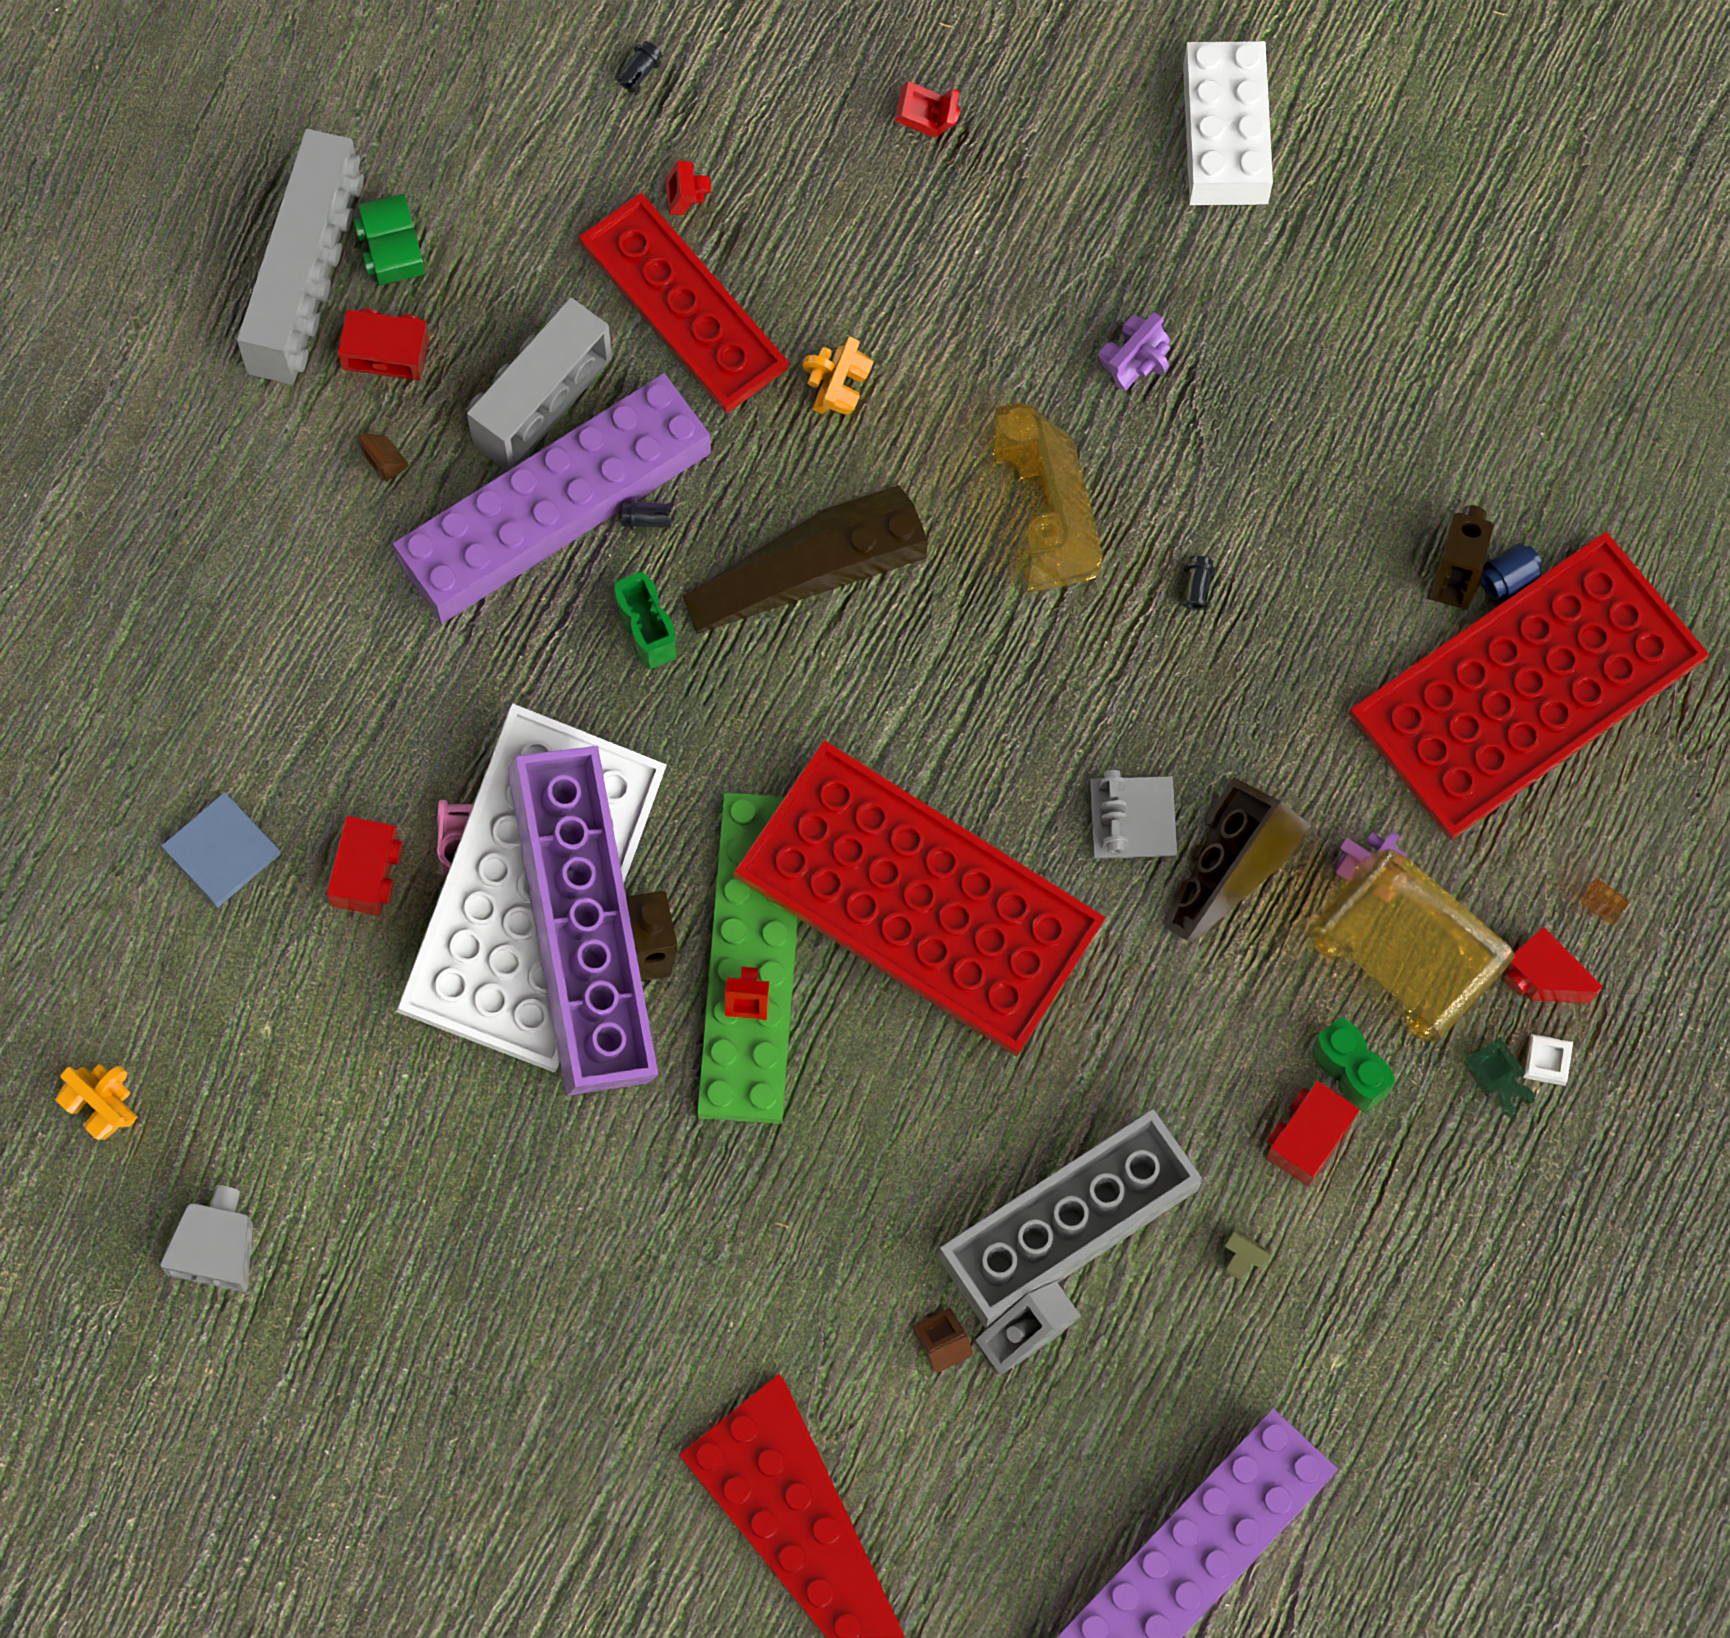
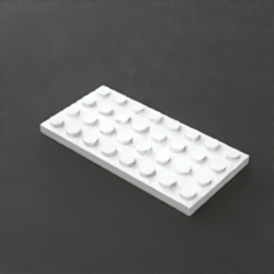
[396,703,666,1072]

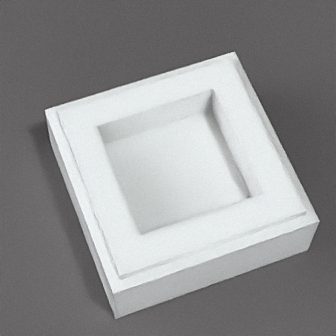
[1523,1034,1573,1086]

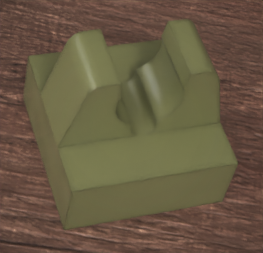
[1225,1230,1273,1280]

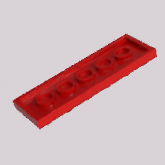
[579,192,789,414]

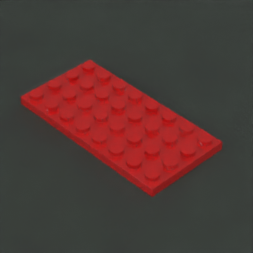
[1349,531,1709,841]
[733,740,1106,1057]

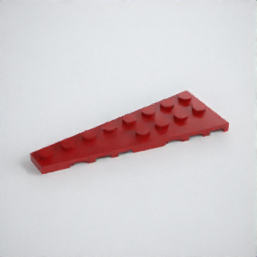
[679,1374,906,1638]

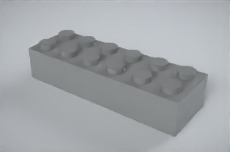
[237,128,364,385]
[938,1109,1202,1329]

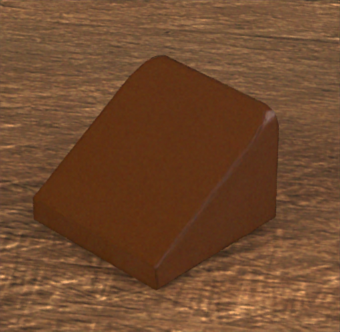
[359,433,409,482]
[912,1308,973,1373]

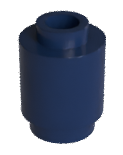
[1479,543,1542,599]

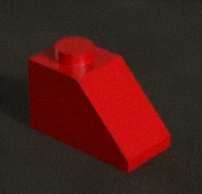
[1501,926,1603,1004]

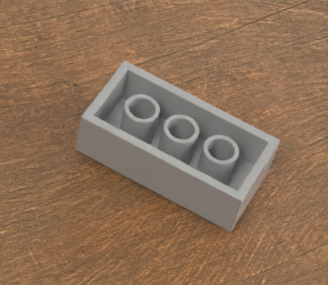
[467,297,612,471]

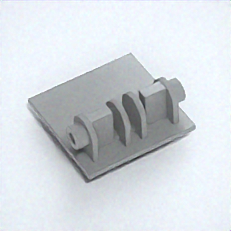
[1090,770,1177,859]

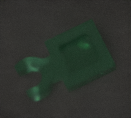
[1463,1037,1535,1118]

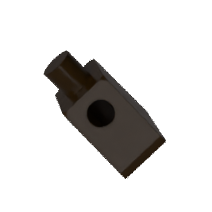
[1429,505,1494,610]
[626,891,677,982]

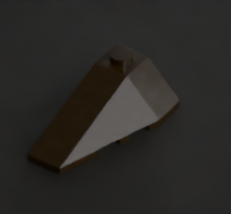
[1164,777,1311,944]

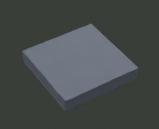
[161,792,281,908]

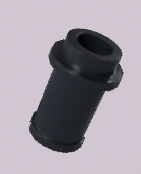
[615,41,663,93]
[622,498,671,531]
[1181,556,1216,610]

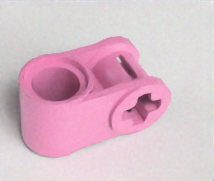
[437,800,473,876]

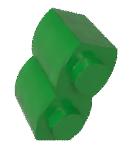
[353,193,426,286]
[615,571,677,670]
[1312,1017,1395,1113]

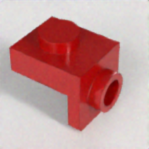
[894,81,960,138]

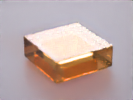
[1580,879,1630,926]

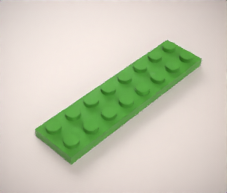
[698,793,798,1124]

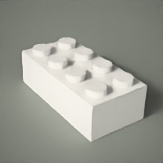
[1183,41,1273,205]

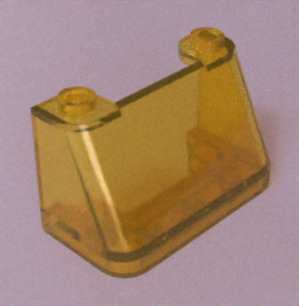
[991,403,1103,593]
[1306,849,1515,1042]

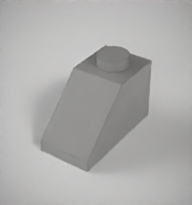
[976,1281,1081,1375]

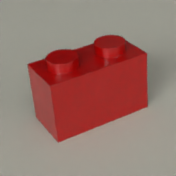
[338,308,430,381]
[326,816,404,916]
[1266,1081,1360,1187]

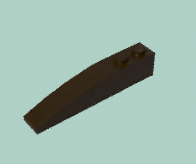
[683,485,928,634]

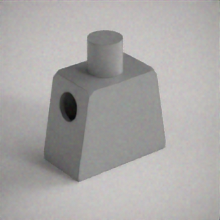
[160,1185,253,1293]

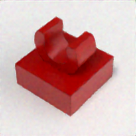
[665,161,711,215]
[725,966,770,1020]

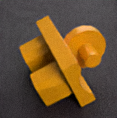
[802,336,874,415]
[55,1064,138,1140]

